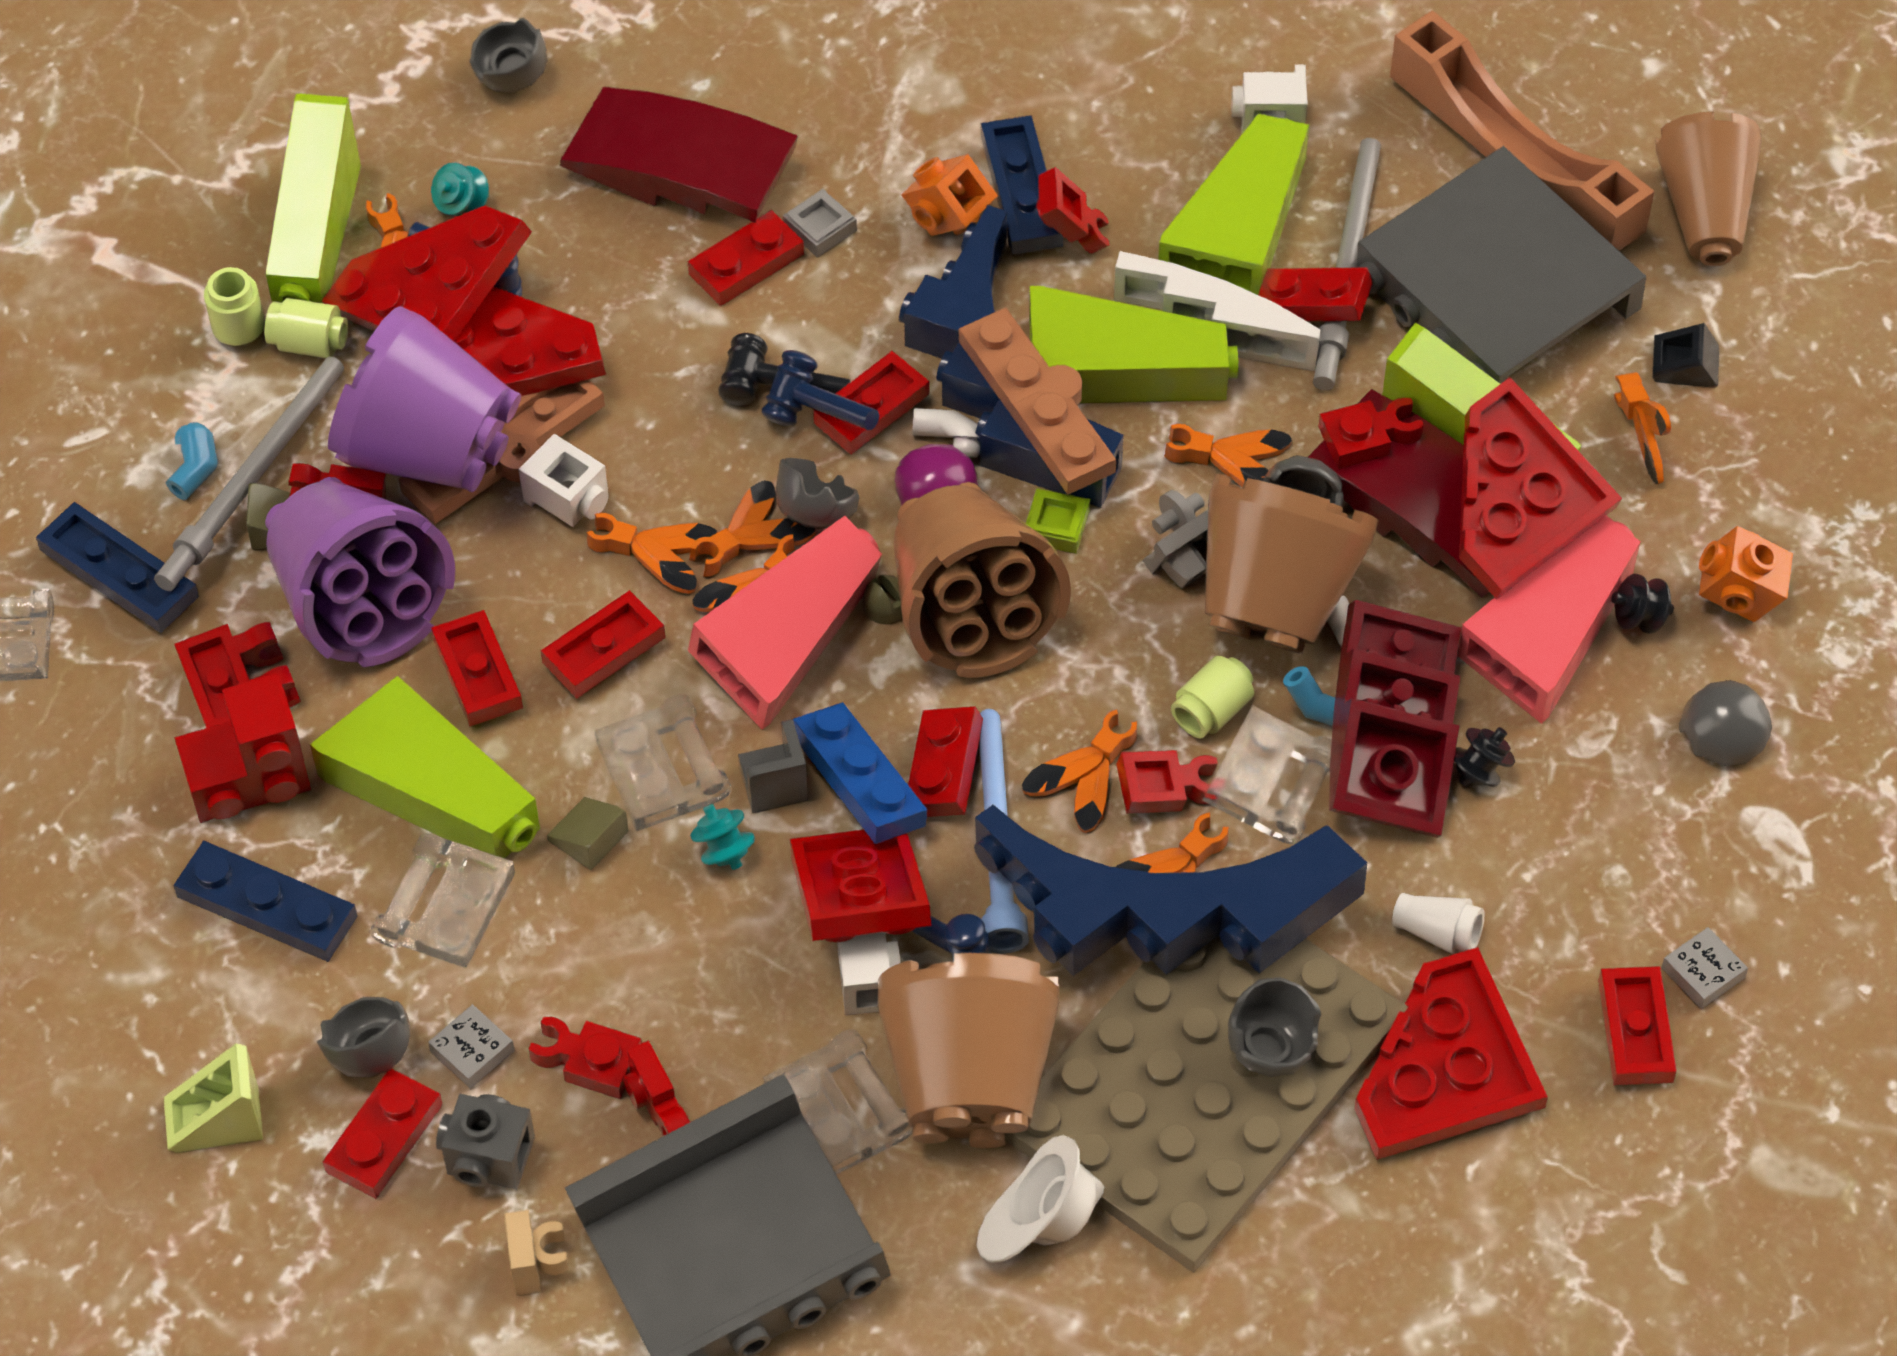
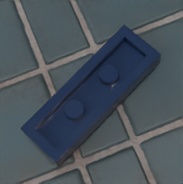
[981,115,1064,255]
[36,502,199,633]
[173,840,358,962]

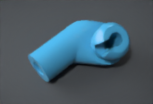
[166,422,218,500]
[1283,666,1336,726]

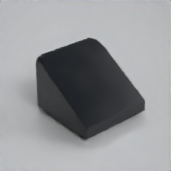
[1652,323,1719,387]

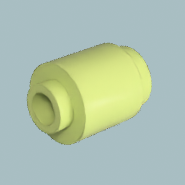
[204,267,265,346]
[264,298,348,358]
[1171,656,1254,739]

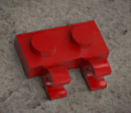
[174,622,301,728]

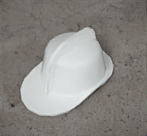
[977,1135,1104,1263]

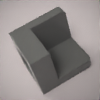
[738,719,808,813]

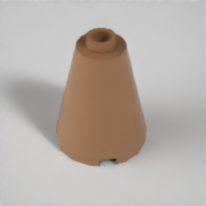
[1655,111,1762,266]

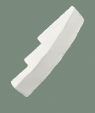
[1114,251,1321,371]

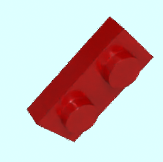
[687,210,804,307]
[1258,267,1373,321]
[813,351,930,455]
[540,590,666,699]
[431,610,523,727]
[908,706,983,817]
[1598,966,1677,1085]
[322,1069,443,1199]

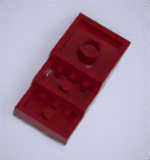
[560,86,798,223]
[1308,389,1489,598]
[1329,600,1462,838]

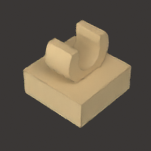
[504,1210,569,1296]

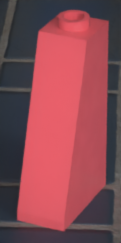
[1457,515,1640,724]
[688,516,882,730]

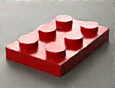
[790,829,931,943]

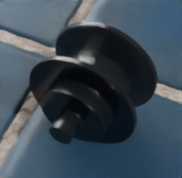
[1611,574,1674,634]
[1454,727,1515,787]

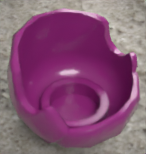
[895,444,978,506]

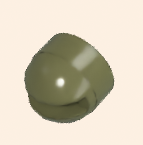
[864,575,902,624]

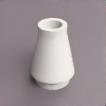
[1392,893,1485,955]

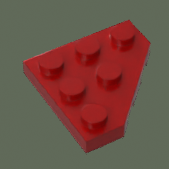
[321,205,532,341]
[454,287,606,396]
[1459,377,1622,599]
[1354,947,1548,1160]

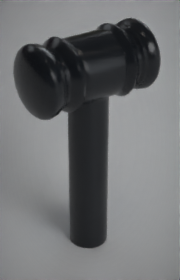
[718,333,851,406]

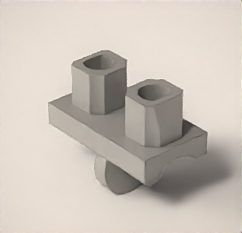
[1143,490,1208,589]

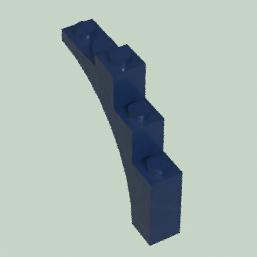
[899,205,1124,508]
[974,805,1368,976]

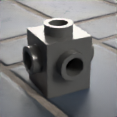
[436,1093,535,1190]

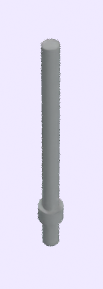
[1313,138,1381,390]
[154,356,344,591]

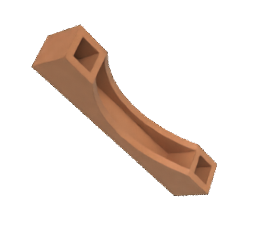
[1390,10,1655,251]

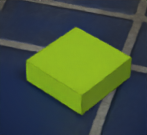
[1026,488,1090,554]

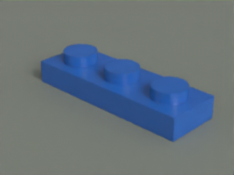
[793,702,927,844]

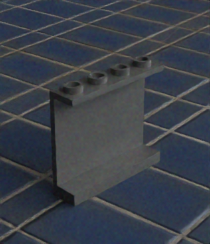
[1357,146,1646,384]
[565,1074,891,1356]

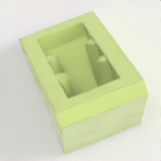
[164,1043,263,1153]

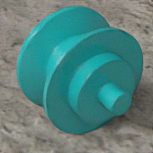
[431,162,489,216]
[690,804,755,870]

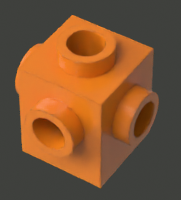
[901,154,998,236]
[1699,526,1793,622]

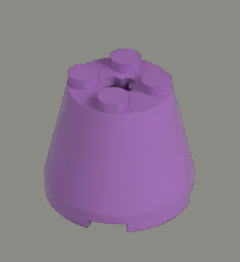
[328,306,521,492]
[265,477,455,667]

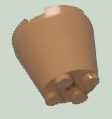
[1205,474,1379,654]
[893,482,1071,678]
[878,953,1059,1149]

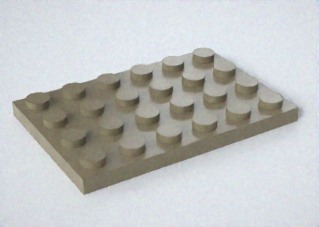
[1005,935,1408,1273]

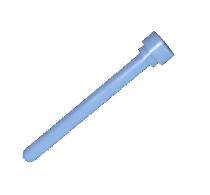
[979,709,1029,954]

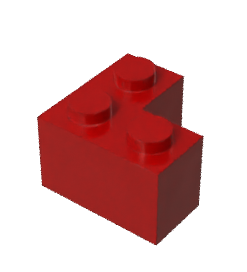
[174,673,311,823]

